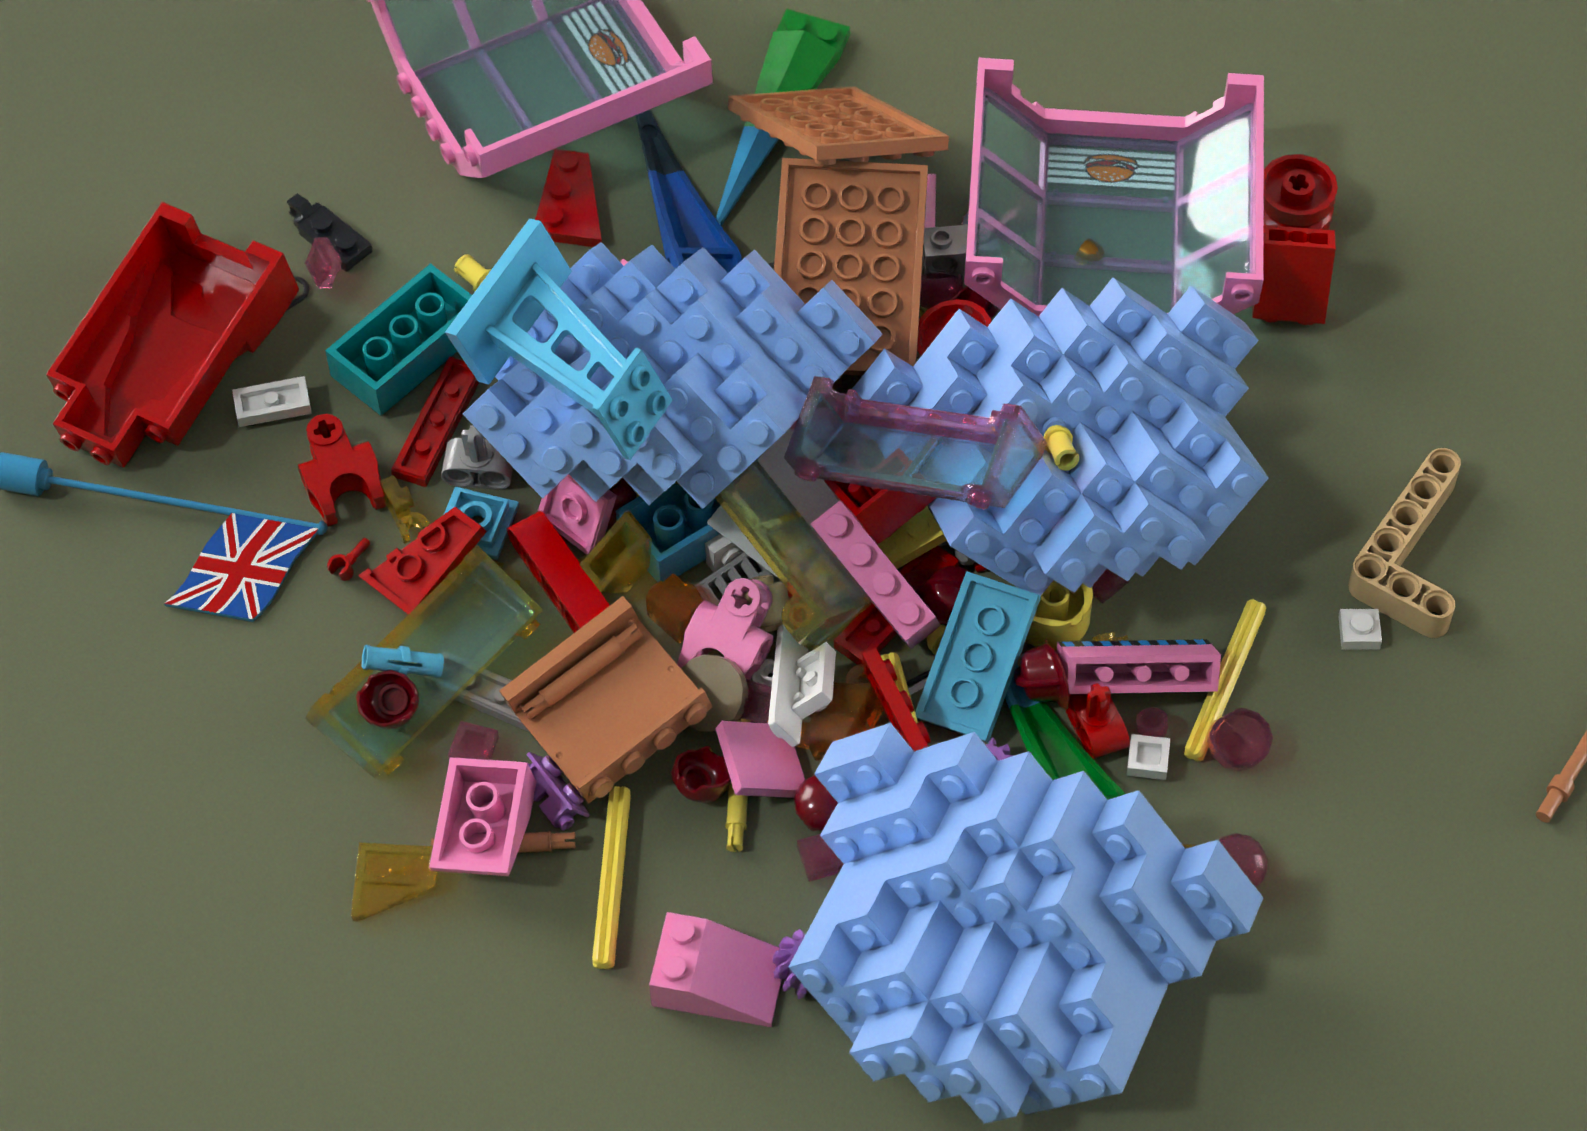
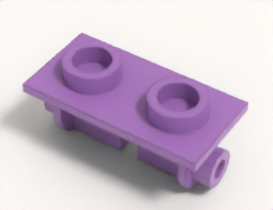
[526,752,590,830]

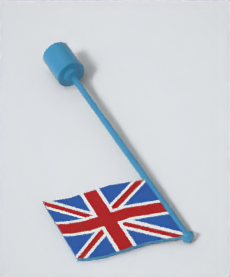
[0,452,327,622]

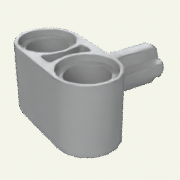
[441,425,513,490]

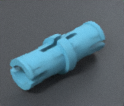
[362,645,444,678]

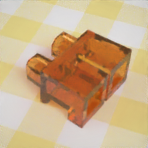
[796,682,883,761]

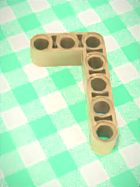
[1348,448,1461,638]

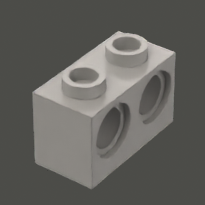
[922,225,997,283]

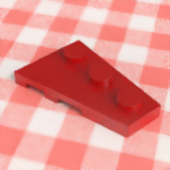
[535,149,602,247]
[358,507,487,620]

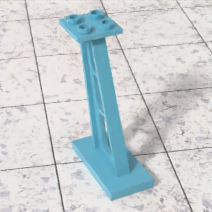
[445,218,672,460]

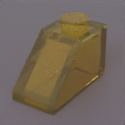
[580,511,652,593]

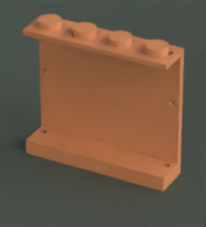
[499,596,713,804]

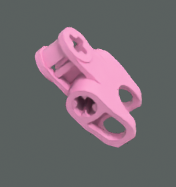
[677,578,773,684]

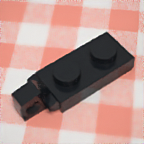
[287,193,373,272]

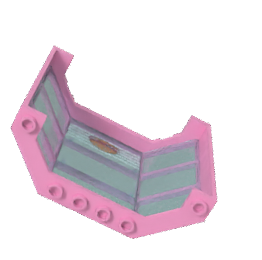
[366,0,713,178]
[964,58,1264,317]

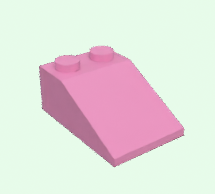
[429,757,537,876]
[649,912,782,1027]

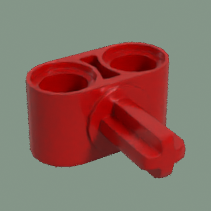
[1065,683,1130,759]

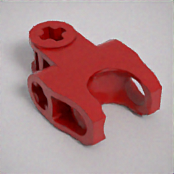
[298,414,386,526]

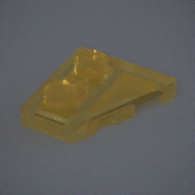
[351,842,438,921]

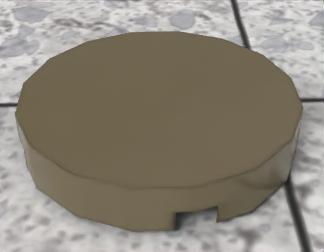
[681,655,748,732]

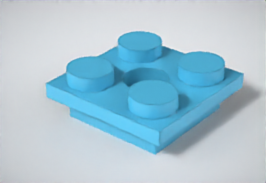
[444,486,519,560]

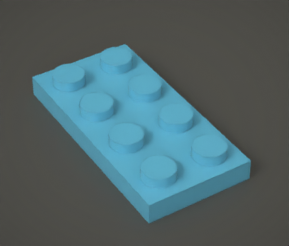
[915,571,1041,743]

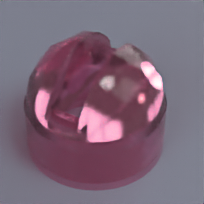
[1136,708,1168,738]

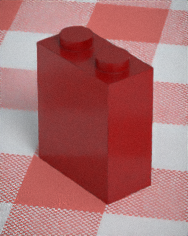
[1252,225,1336,325]

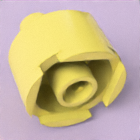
[1017,580,1093,650]

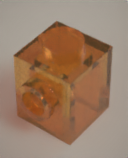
[646,573,705,644]

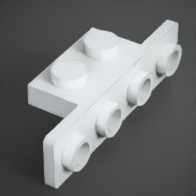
[768,623,836,747]

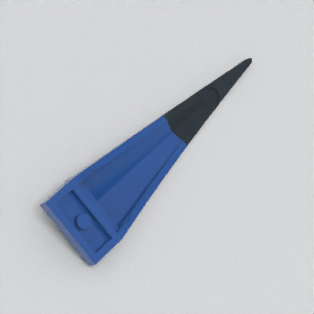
[634,84,742,273]

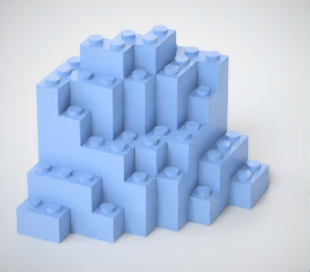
[463,242,883,509]
[839,277,1269,596]
[789,723,1263,1124]

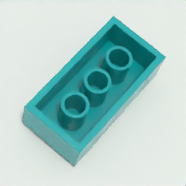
[325,263,472,416]

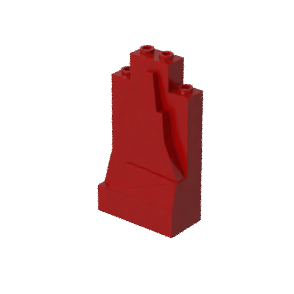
[46,202,300,468]

